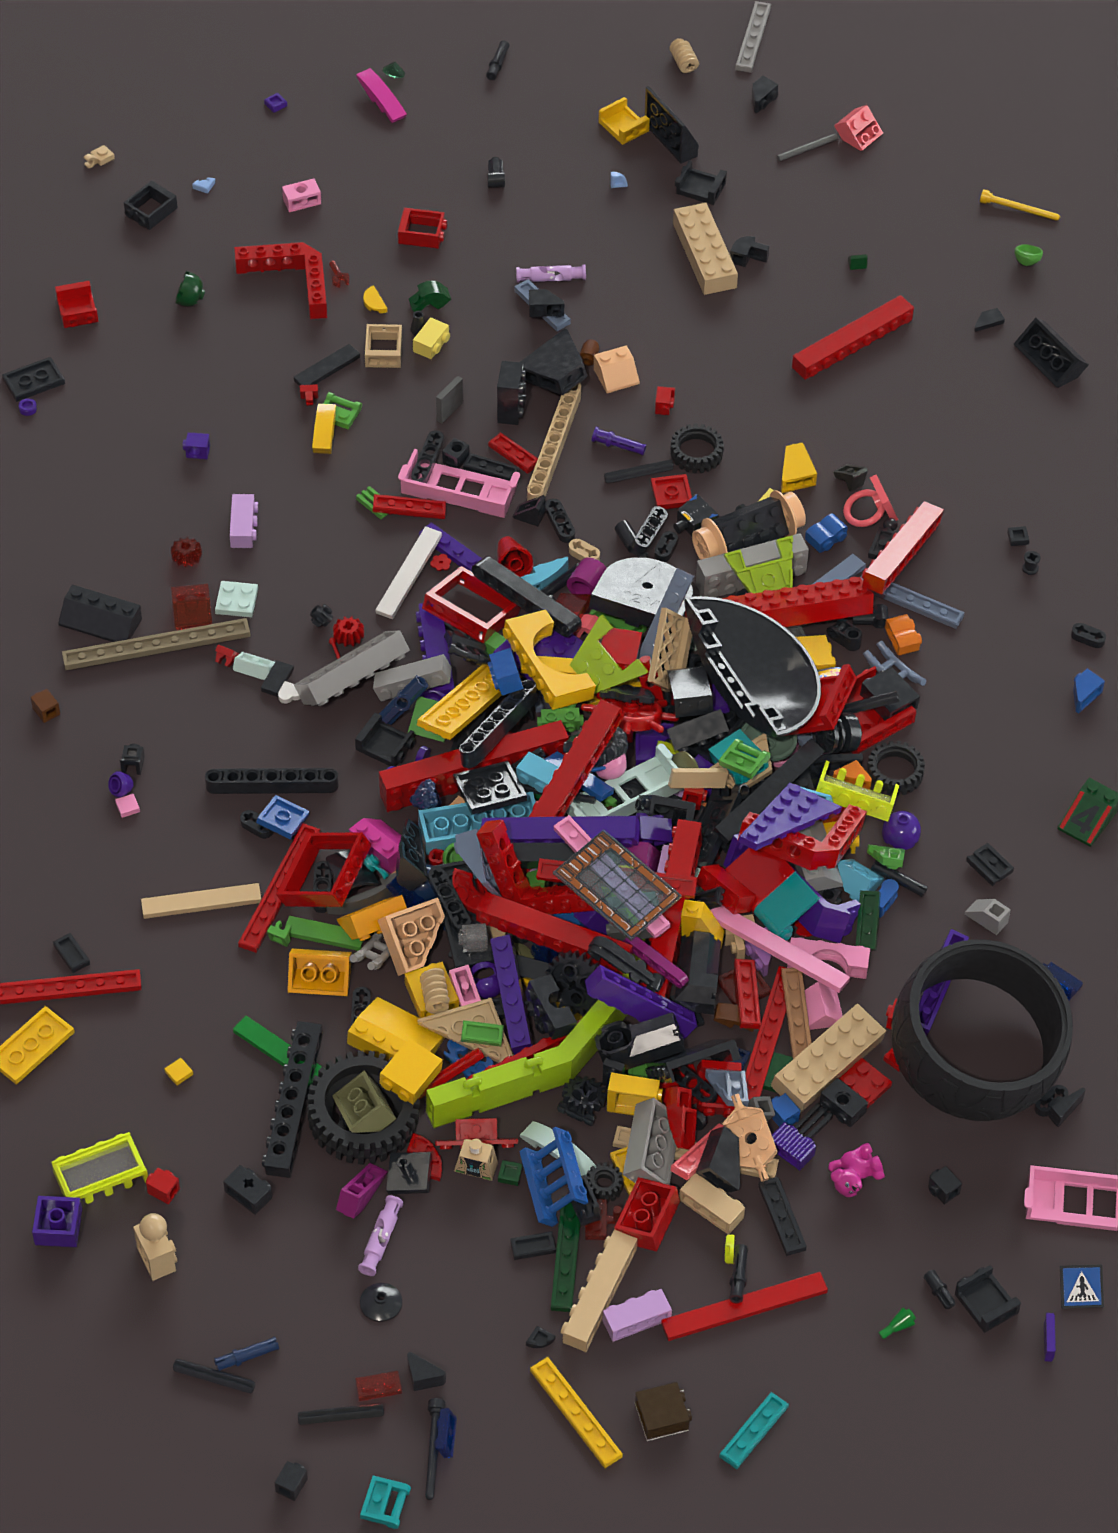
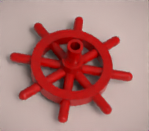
[581,693,679,743]

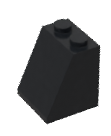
[667,666,713,718]

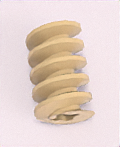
[669,38,699,73]
[420,968,450,1014]

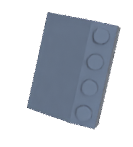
[454,829,502,897]

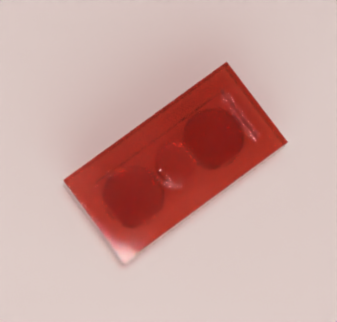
[355,1371,402,1401]

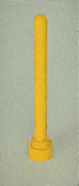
[980,189,1060,221]

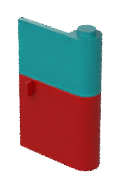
[725,848,820,941]

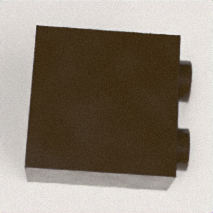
[635,1382,692,1441]

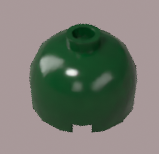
[175,270,205,307]

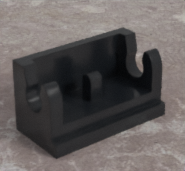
[567,1175,601,1226]

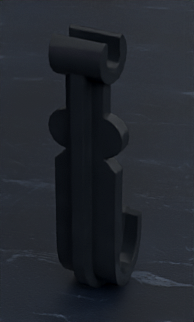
[587,936,665,993]

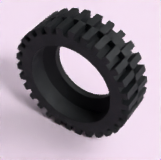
[307,1051,420,1165]

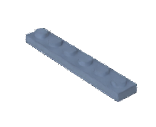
[637,568,694,659]

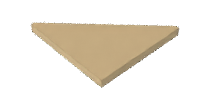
[417,998,513,1063]

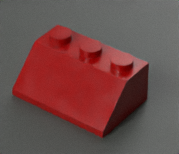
[614,1177,680,1252]

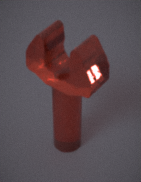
[329,260,350,288]

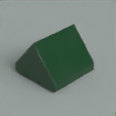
[848,254,868,270]

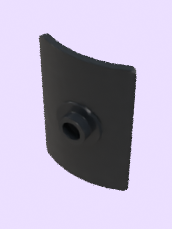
[326,850,379,889]

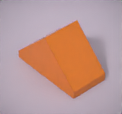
[833,760,872,790]

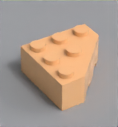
[378,898,445,976]

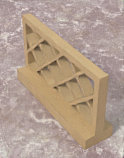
[648,608,692,692]

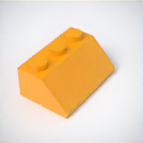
[337,895,407,941]
[288,948,352,996]

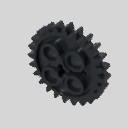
[545,950,599,1015]

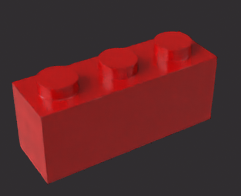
[697,864,756,914]

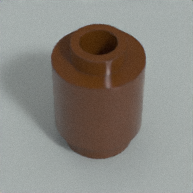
[580,339,599,365]

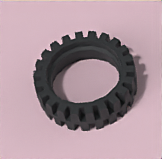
[670,423,724,473]
[867,741,925,796]

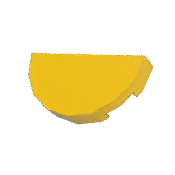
[363,285,388,313]

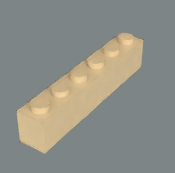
[561,1229,638,1352]

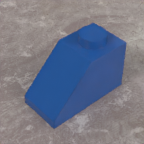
[1073,668,1105,714]

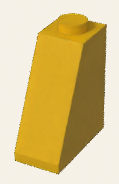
[781,442,817,493]
[681,900,725,949]

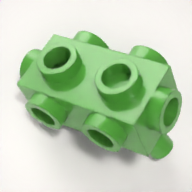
[537,703,584,732]

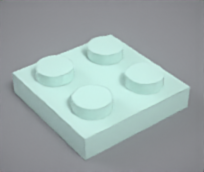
[215,581,258,617]

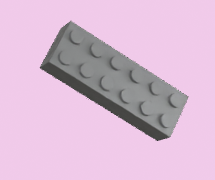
[696,533,809,597]
[294,630,410,706]

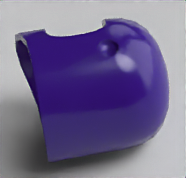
[470,962,500,999]

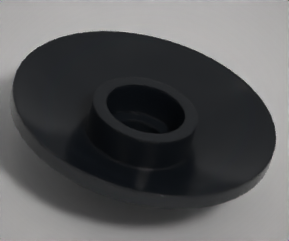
[360,1283,402,1322]

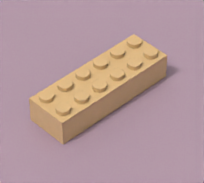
[673,203,738,295]
[771,1003,886,1113]

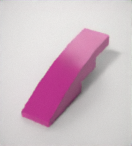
[356,68,407,123]

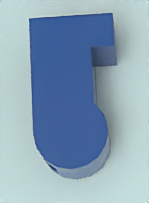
[879,879,899,918]

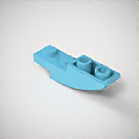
[521,557,568,590]

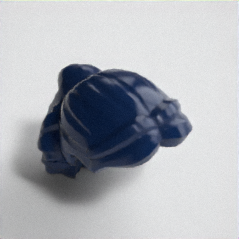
[410,779,442,810]

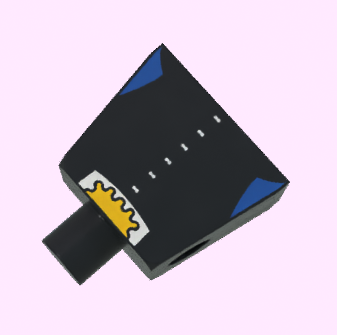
[673,494,719,536]

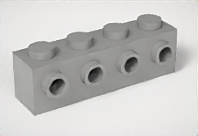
[373,654,451,701]

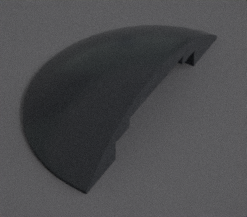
[684,596,821,737]

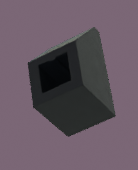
[752,76,778,114]
[529,289,564,317]

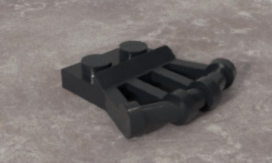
[444,630,491,666]

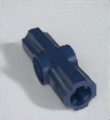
[379,675,429,725]

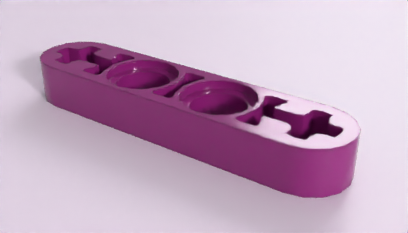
[623,935,689,988]

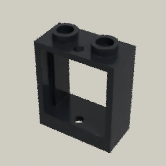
[123,180,178,230]

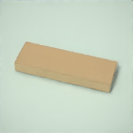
[668,768,728,788]

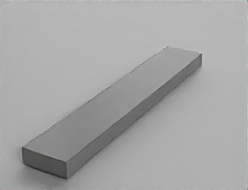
[735,1,771,73]

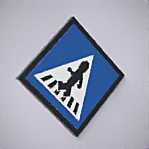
[1060,1264,1104,1309]

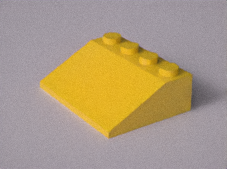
[347,997,445,1061]

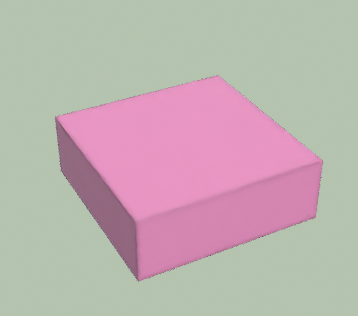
[115,794,140,818]

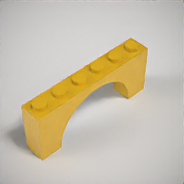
[503,610,596,710]

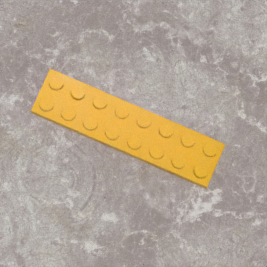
[417,664,522,740]

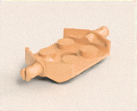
[722,1094,778,1182]

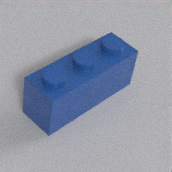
[488,648,523,696]

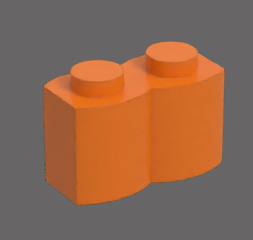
[885,614,922,656]

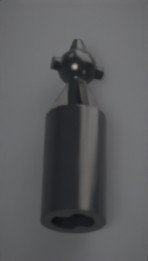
[615,520,648,558]

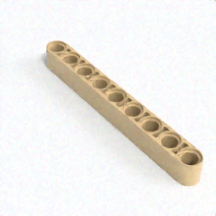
[527,383,581,501]

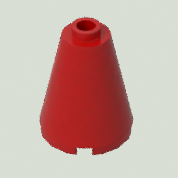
[497,536,533,577]

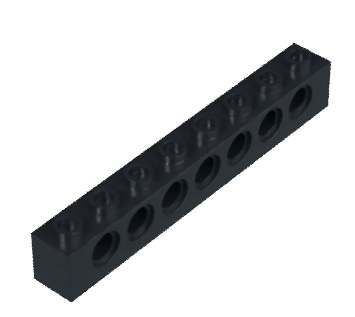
[262,1021,323,1178]

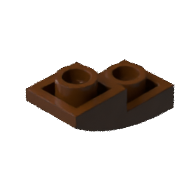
[713,1003,755,1032]

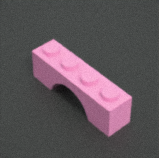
[787,937,870,979]

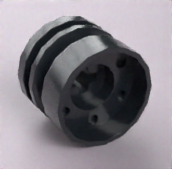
[812,712,862,755]

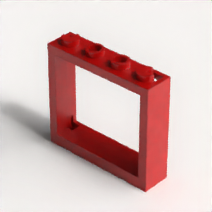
[422,566,520,644]
[276,832,372,907]

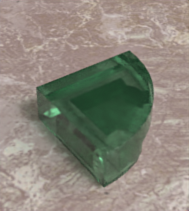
[382,62,406,78]

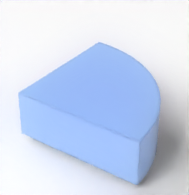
[610,172,628,188]
[192,178,215,194]

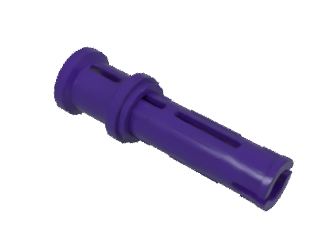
[591,426,647,455]

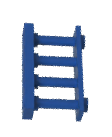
[519,1127,589,1227]

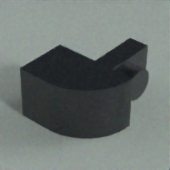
[730,236,769,267]

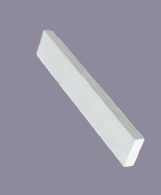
[376,526,442,619]

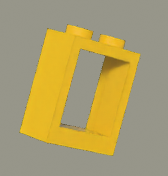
[607,1073,663,1116]

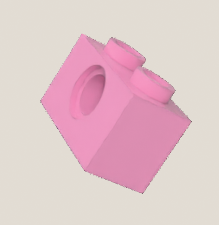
[282,179,321,212]

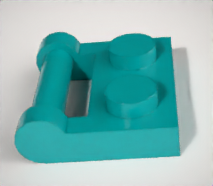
[360,1475,411,1529]

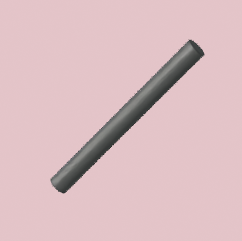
[777,133,838,162]

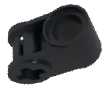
[826,618,862,651]

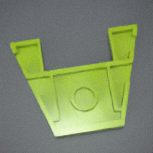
[723,535,793,593]
[570,615,649,694]

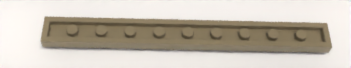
[62,618,251,670]

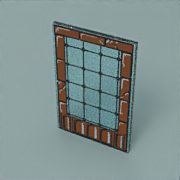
[553,829,682,941]

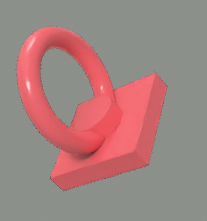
[843,475,898,527]

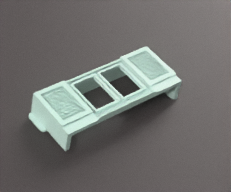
[566,744,684,817]

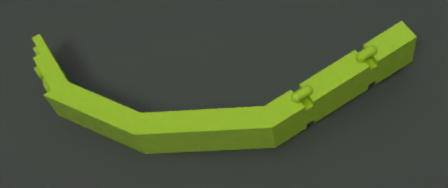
[426,892,646,1128]

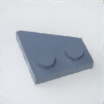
[705,1069,749,1107]

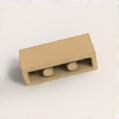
[679,1173,745,1235]

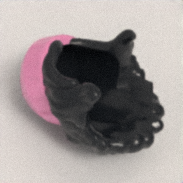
[595,726,628,780]

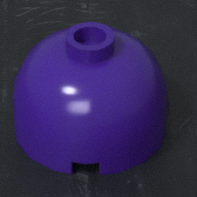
[882,811,921,850]

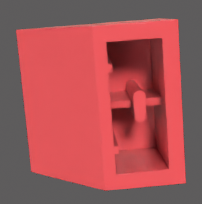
[834,105,883,151]

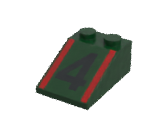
[1057,777,1118,847]

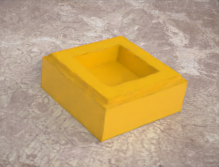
[164,1058,193,1085]

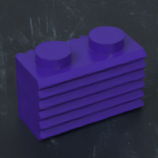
[772,1123,816,1171]

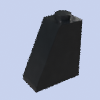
[696,1127,740,1194]

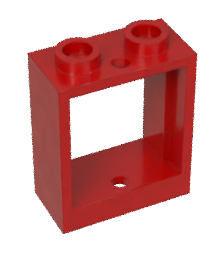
[398,207,447,249]

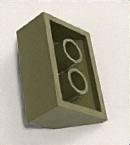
[332,1071,396,1133]

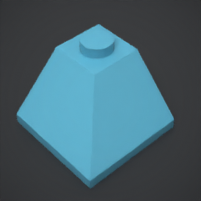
[837,859,885,902]

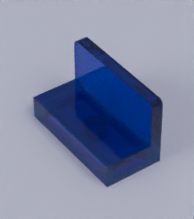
[1043,962,1083,1001]

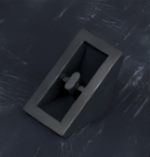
[512,495,546,527]
[407,1351,446,1391]

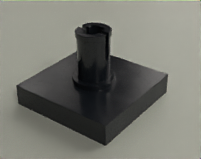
[386,1152,432,1194]

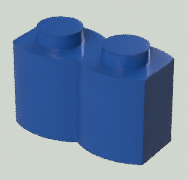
[805,513,848,553]

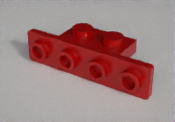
[435,1118,518,1149]

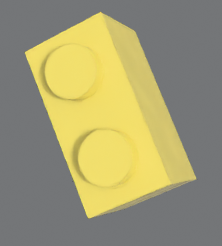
[413,318,450,359]

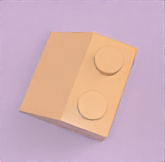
[594,345,640,393]

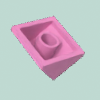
[804,982,843,1030]

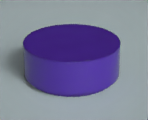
[19,398,37,416]
[416,746,431,761]

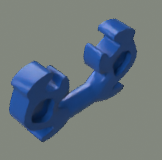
[443,1040,493,1078]

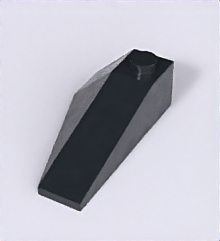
[396,818,428,891]

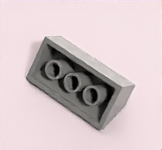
[795,820,843,891]
[623,1098,676,1185]

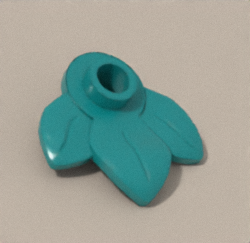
[363,854,390,879]

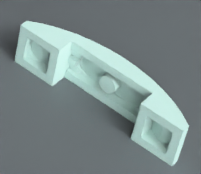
[520,1121,596,1176]

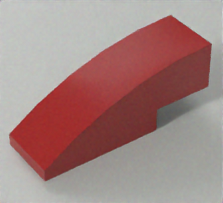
[666,1086,697,1150]

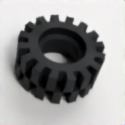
[586,1162,623,1203]

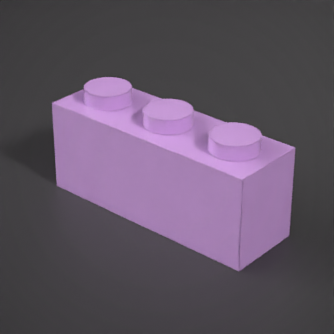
[230,494,258,548]
[602,1289,672,1342]

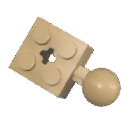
[133,1213,178,1281]

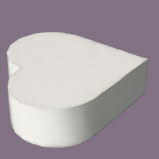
[278,681,301,704]

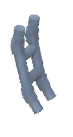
[863,640,926,686]

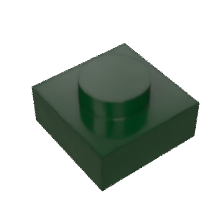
[498,1160,523,1186]

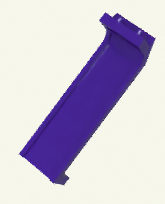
[723,834,861,943]

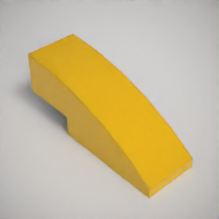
[312,404,336,454]

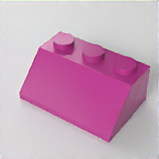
[349,818,401,874]

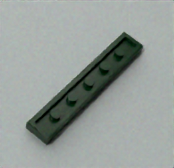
[551,1196,580,1312]

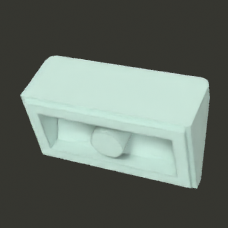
[233,652,275,680]

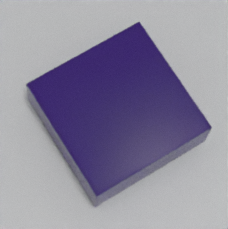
[264,93,287,113]

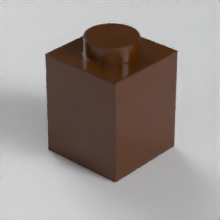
[31,688,60,723]

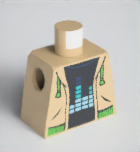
[454,1139,498,1181]

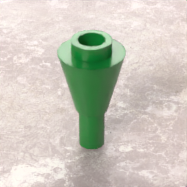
[878,1307,916,1339]

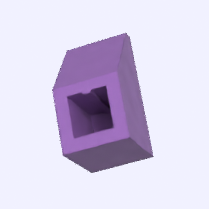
[744,927,773,976]

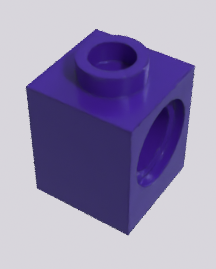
[183,433,210,459]

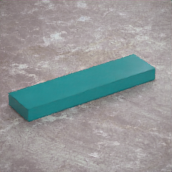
[719,1392,789,1469]

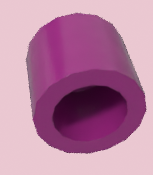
[567,557,606,601]

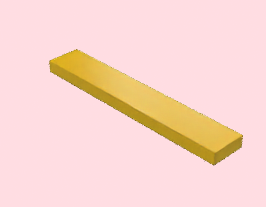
[530,1357,623,1468]

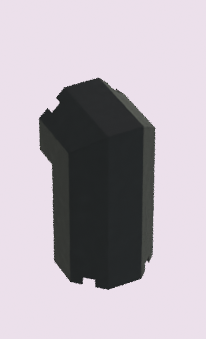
[674,931,721,1015]
[595,1012,686,1070]

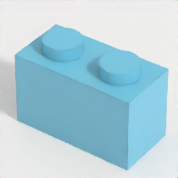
[516,752,559,793]

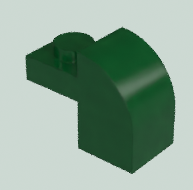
[409,281,451,312]

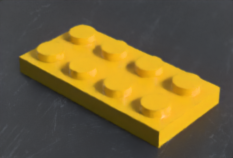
[0,1006,75,1085]

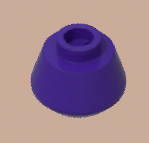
[108,771,133,798]

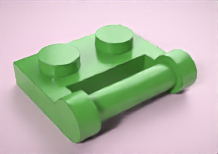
[323,392,362,430]
[718,739,771,779]

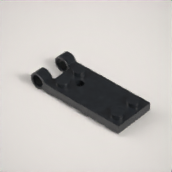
[697,784,750,866]

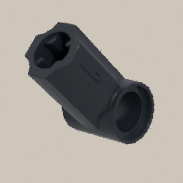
[488,157,505,188]
[852,604,889,628]

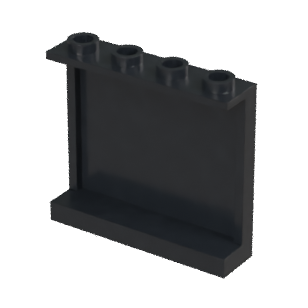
[645,1039,741,1083]

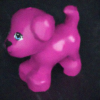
[828,1143,885,1197]

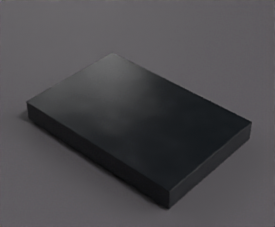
[2,357,65,402]

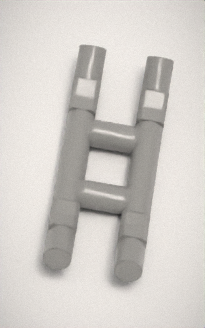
[350,932,390,970]

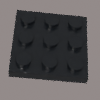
[453,761,527,815]

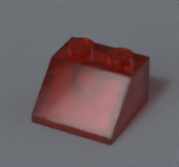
[171,584,212,630]

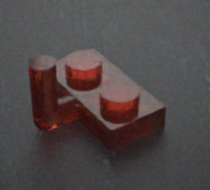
[585,1199,622,1240]

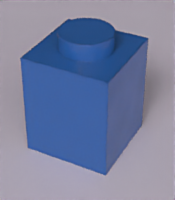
[771,1093,800,1127]

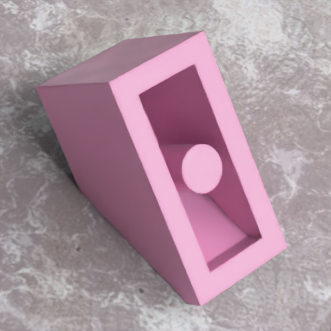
[448,965,481,1006]

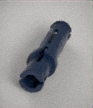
[214,1336,279,1371]

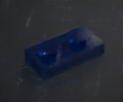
[386,875,426,908]
[435,1408,457,1458]

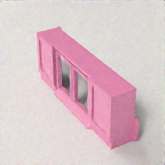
[398,449,520,518]
[1024,1165,1118,1231]

